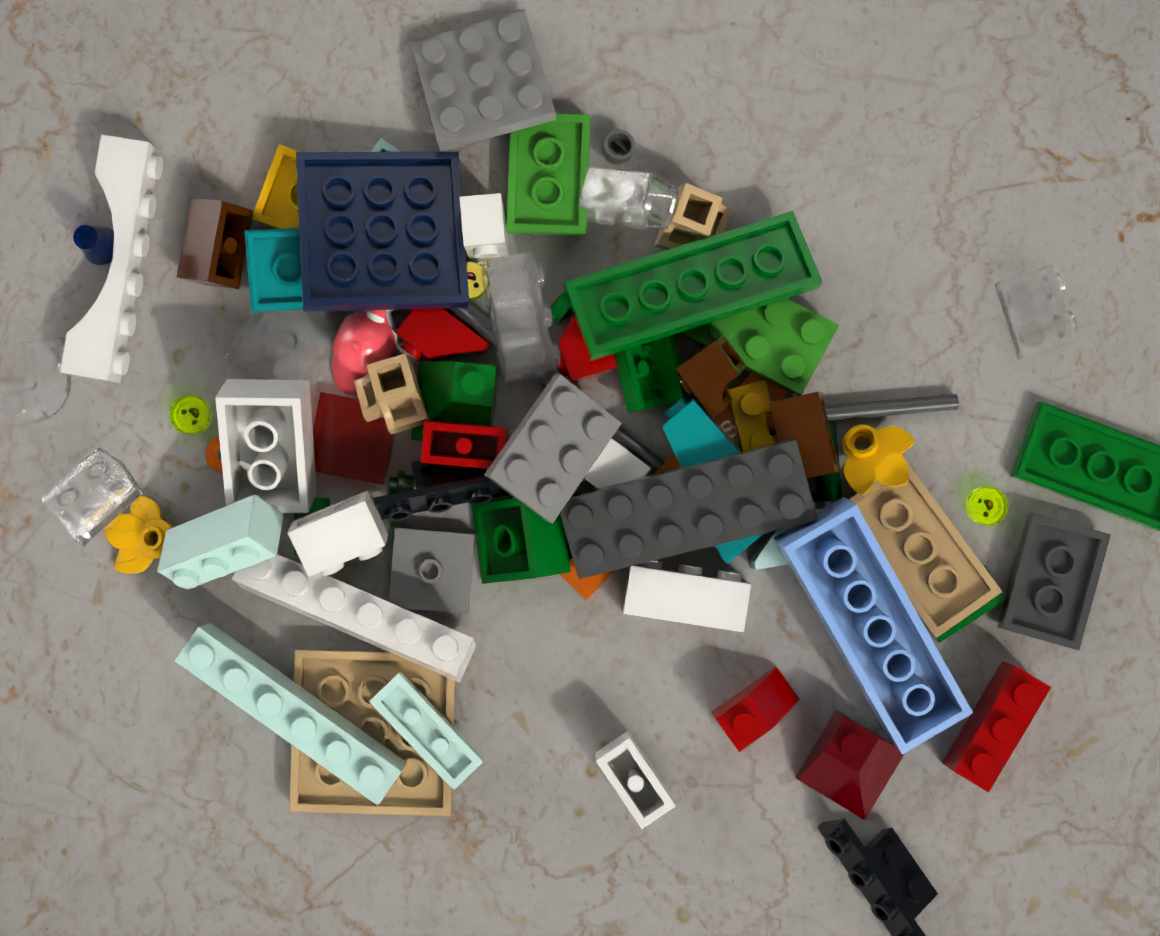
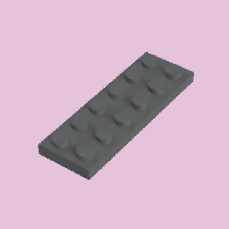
[560,438,817,579]

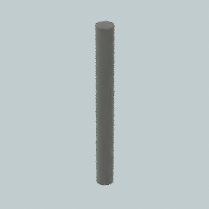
[825,394,959,421]

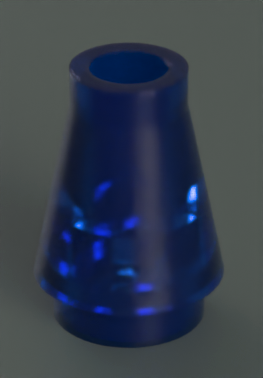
[73,225,114,265]

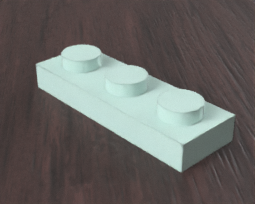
[369,671,484,790]

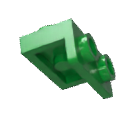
[614,335,688,413]

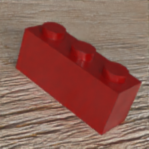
[942,661,1051,793]

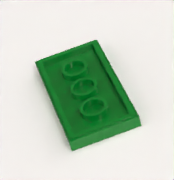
[1010,402,1160,532]

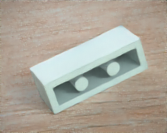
[157,495,284,590]

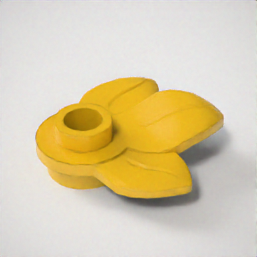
[842,424,915,495]
[103,495,174,574]

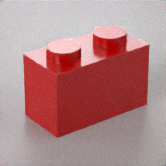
[421,420,510,469]

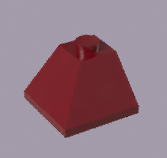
[795,710,904,820]

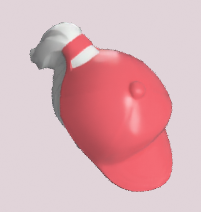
[332,310,398,394]

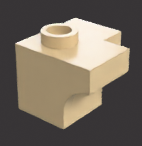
[654,183,732,250]
[354,353,429,435]

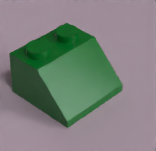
[471,498,571,584]

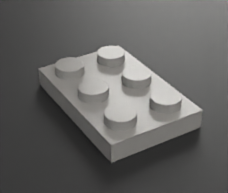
[484,374,622,524]

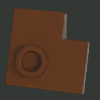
[676,333,746,418]

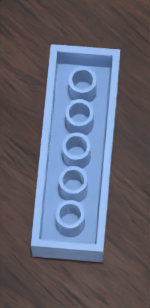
[774,497,973,755]

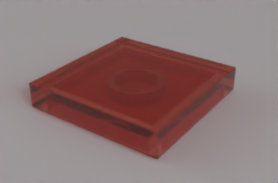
[313,392,395,485]

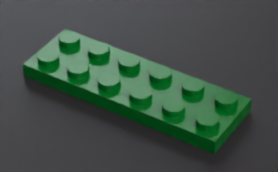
[564,211,823,361]

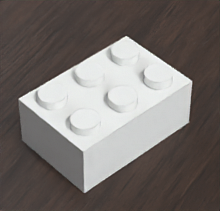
[215,379,317,513]

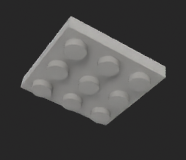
[410,10,557,152]

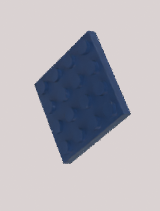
[296,151,469,312]

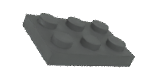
[997,513,1111,650]

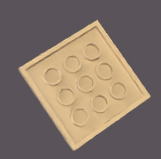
[289,649,456,816]

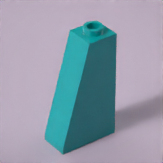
[662,396,764,564]

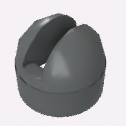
[602,129,635,165]

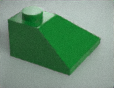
[411,361,499,441]

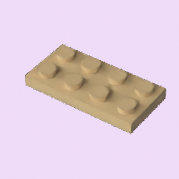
[849,461,1003,638]

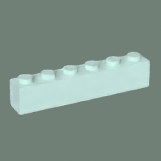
[175,623,408,806]

